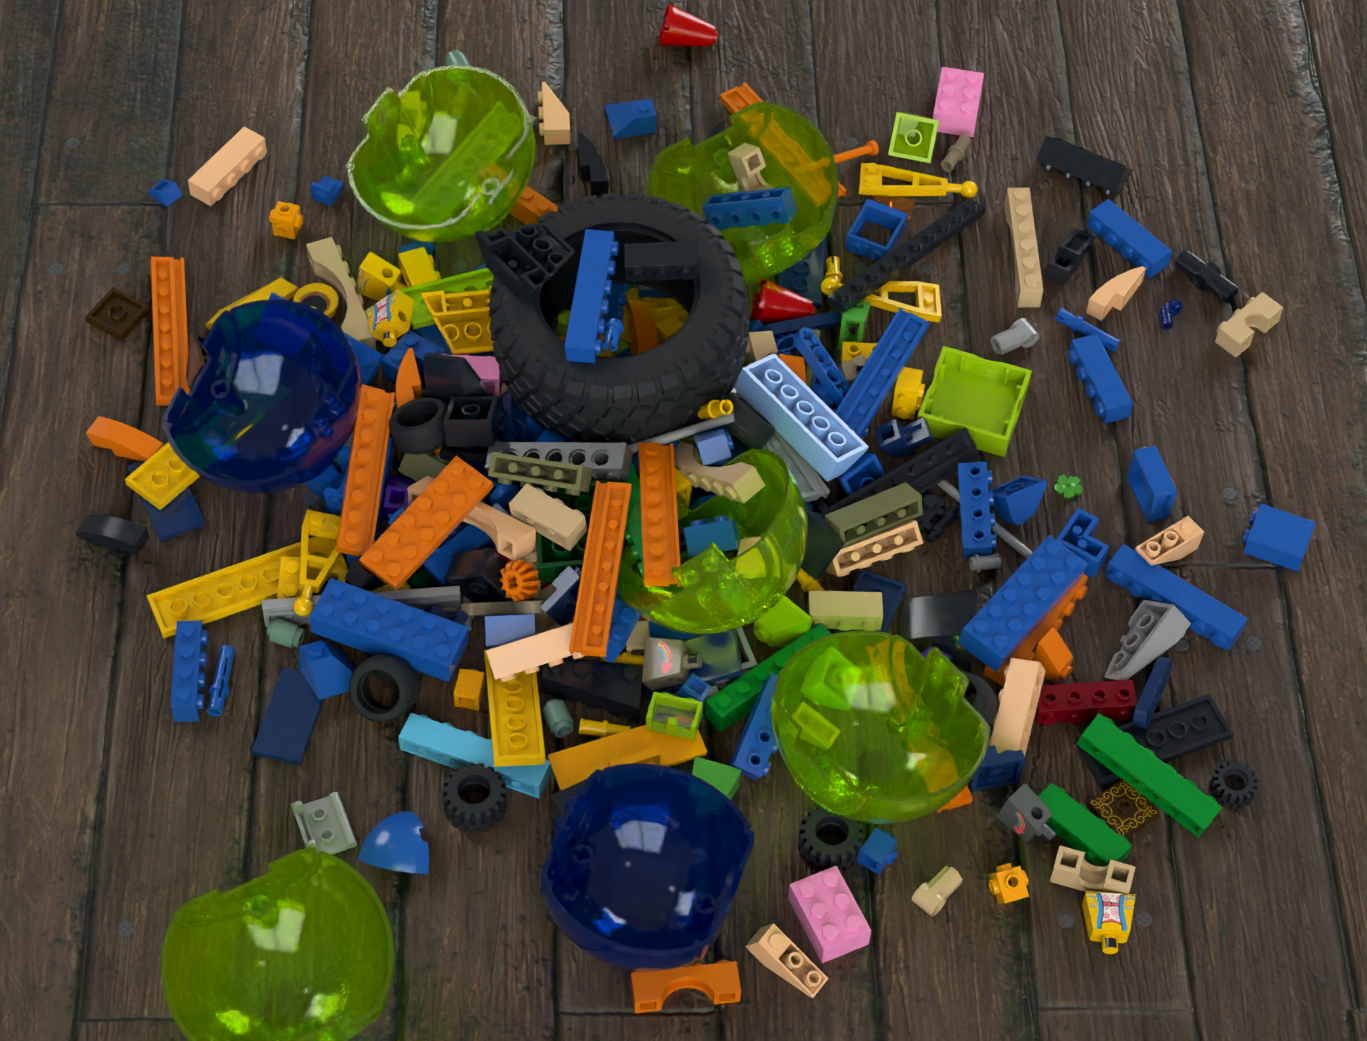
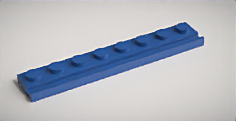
[835,308,929,438]

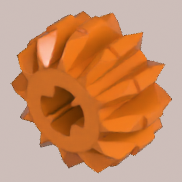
[498,559,541,602]

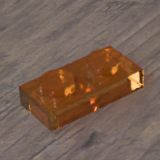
[870,195,915,222]

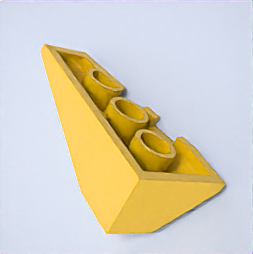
[205,277,299,348]

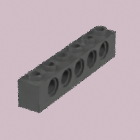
[485,442,633,482]

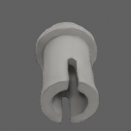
[969,554,1001,573]

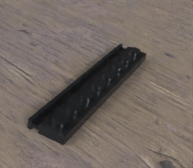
[819,428,982,519]

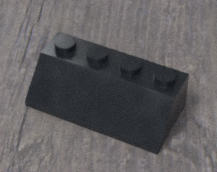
[1036,136,1133,195]

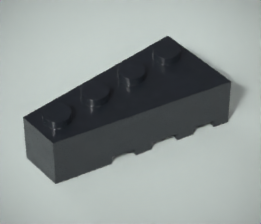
[542,658,644,724]

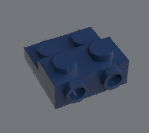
[540,566,582,626]
[961,745,1025,792]

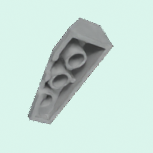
[1104,600,1191,681]

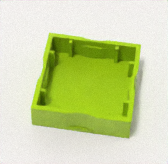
[917,346,1032,457]

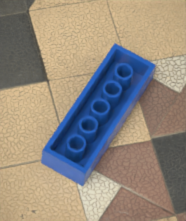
[958,535,1088,673]
[310,578,469,682]

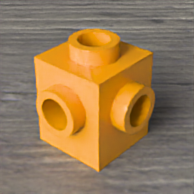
[269,201,303,240]
[988,863,1029,904]

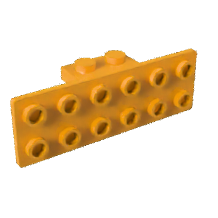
[548,715,707,791]

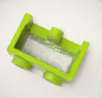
[646,692,703,740]

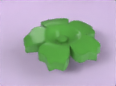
[1054,474,1083,499]

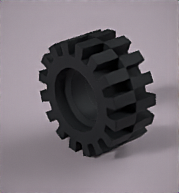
[1210,760,1259,810]

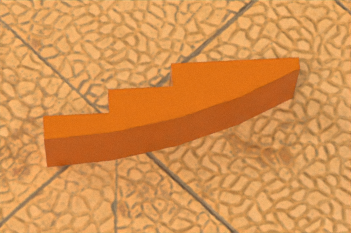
[625,299,659,355]

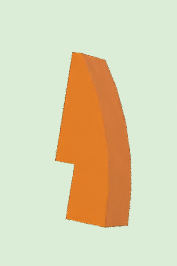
[396,348,422,409]
[86,416,164,462]

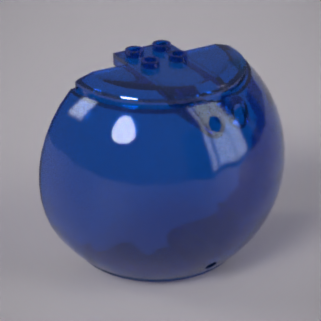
[162,299,361,494]
[540,763,755,972]

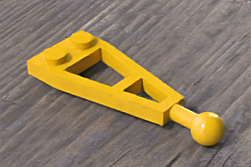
[859,163,978,198]
[821,277,941,322]
[293,509,342,616]
[277,556,411,599]

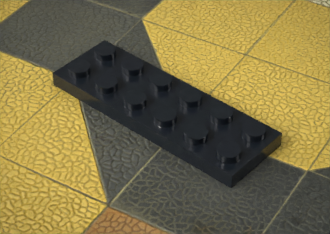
[1076,693,1234,787]

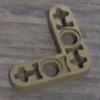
[461,600,544,616]

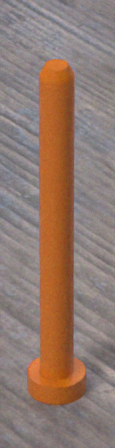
[794,140,879,175]

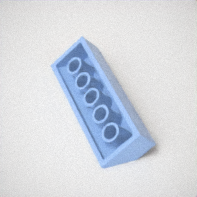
[734,353,869,482]

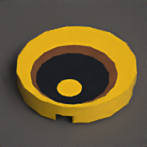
[293,283,339,321]

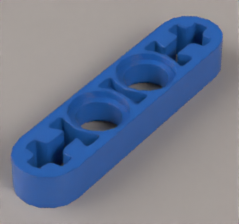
[793,327,851,407]

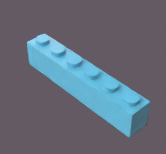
[399,713,551,799]

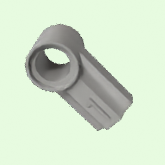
[991,318,1039,355]

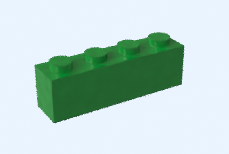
[1038,783,1132,867]

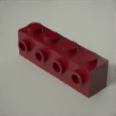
[1035,680,1138,725]

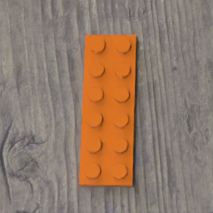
[359,456,494,591]

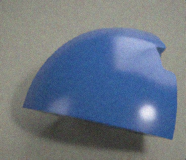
[358,811,429,874]

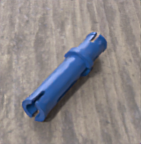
[1055,308,1121,353]
[207,645,236,716]

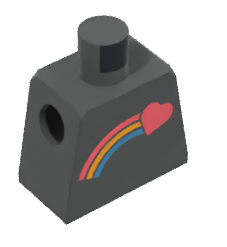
[996,783,1057,845]

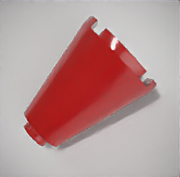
[658,4,718,47]
[751,278,815,323]

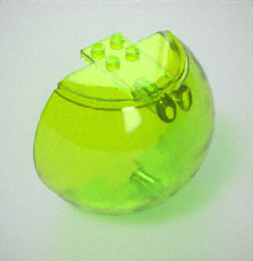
[346,65,535,243]
[646,101,839,284]
[617,449,808,635]
[771,631,991,824]
[161,847,395,1041]

